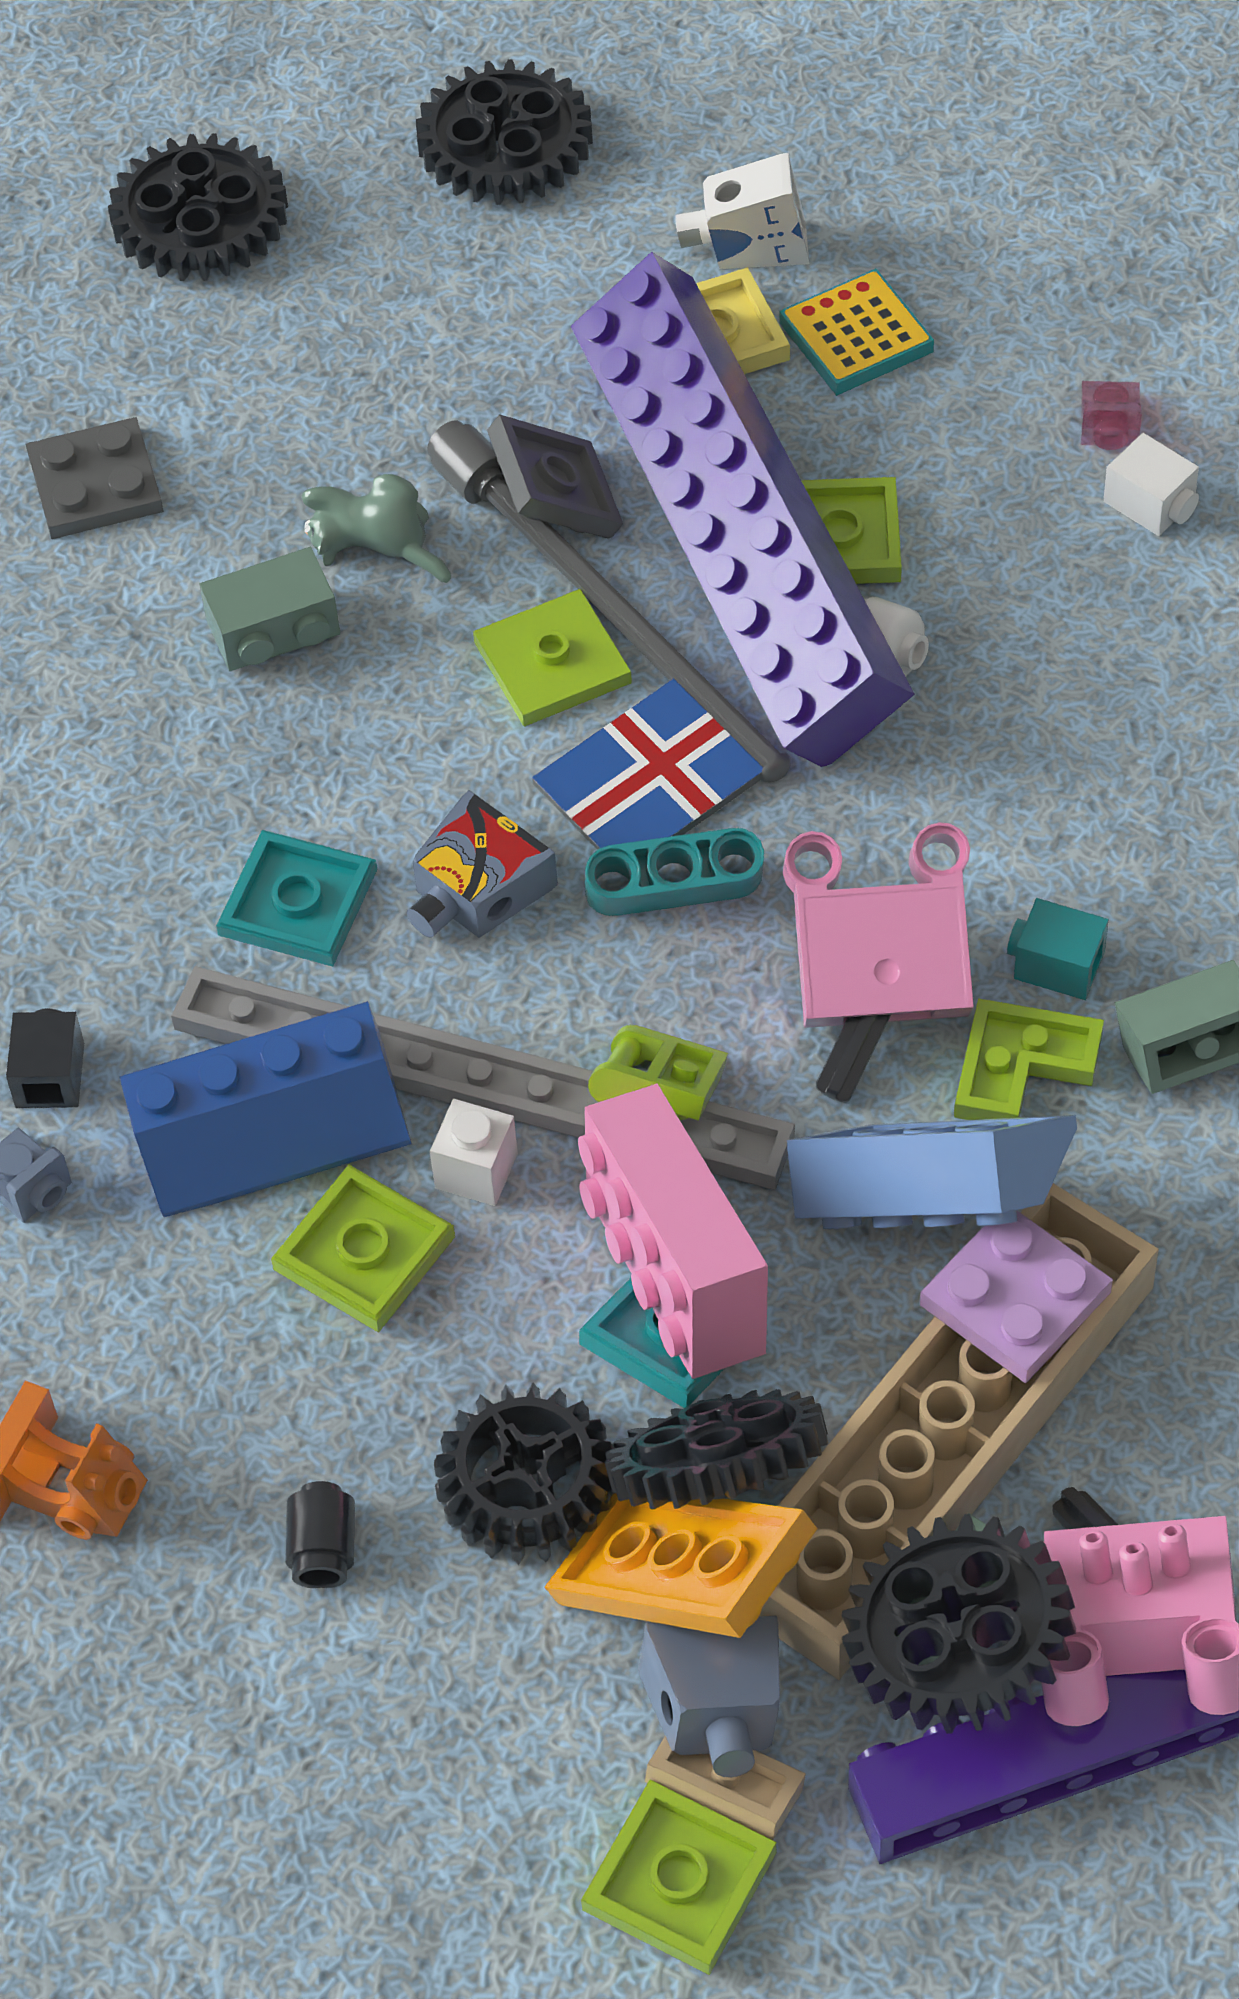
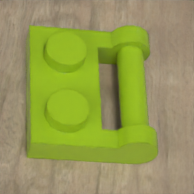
[588,1024,728,1121]

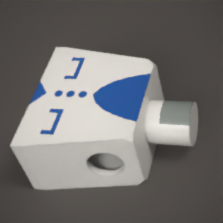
[676,153,810,269]

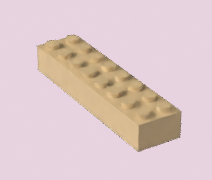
[759,1183,1159,1680]

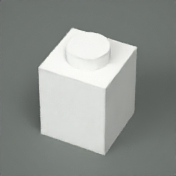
[1103,433,1199,536]
[430,1098,518,1206]

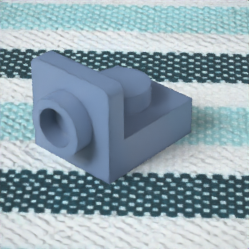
[0,1127,72,1223]

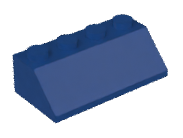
[119,1001,412,1217]

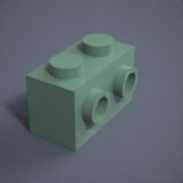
[199,546,340,672]
[1114,960,1239,1094]

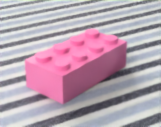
[578,1084,768,1379]

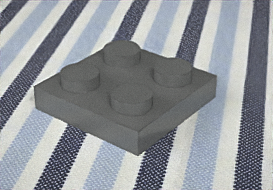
[487,414,623,539]
[25,417,164,539]

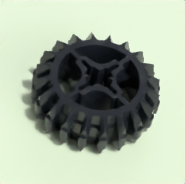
[434,1382,615,1565]

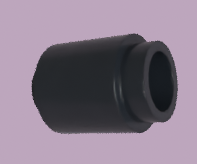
[285,1481,355,1588]

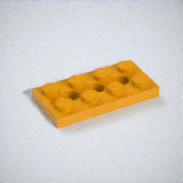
[545,1493,817,1638]

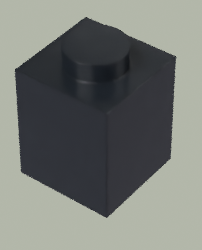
[6,1008,85,1108]

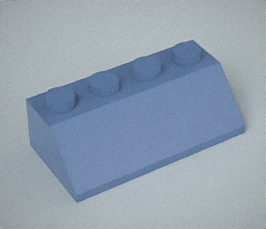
[786,1115,1077,1229]

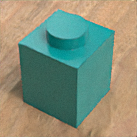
[1007,898,1109,1001]

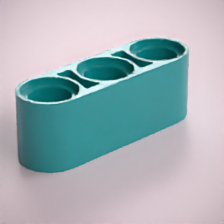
[585,828,764,916]

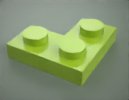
[954,998,1104,1120]

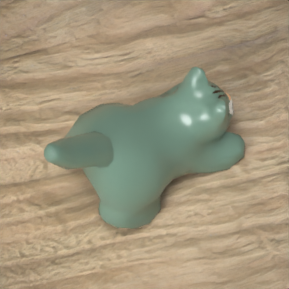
[302,474,451,583]

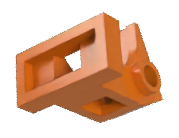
[0,1380,148,1540]

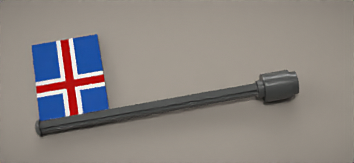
[427,420,791,850]

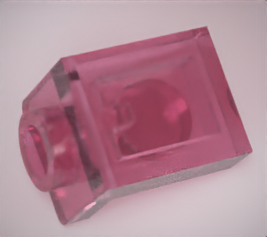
[1081,381,1142,450]

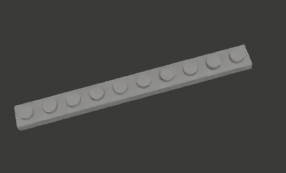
[171,966,795,1190]

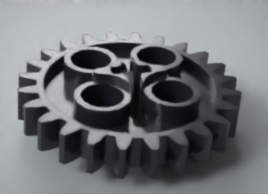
[416,59,593,205]
[108,133,288,281]
[605,1389,829,1509]
[841,1514,1076,1734]

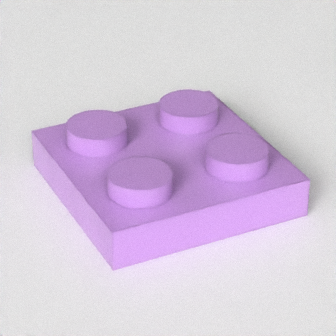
[920,1211,1113,1383]

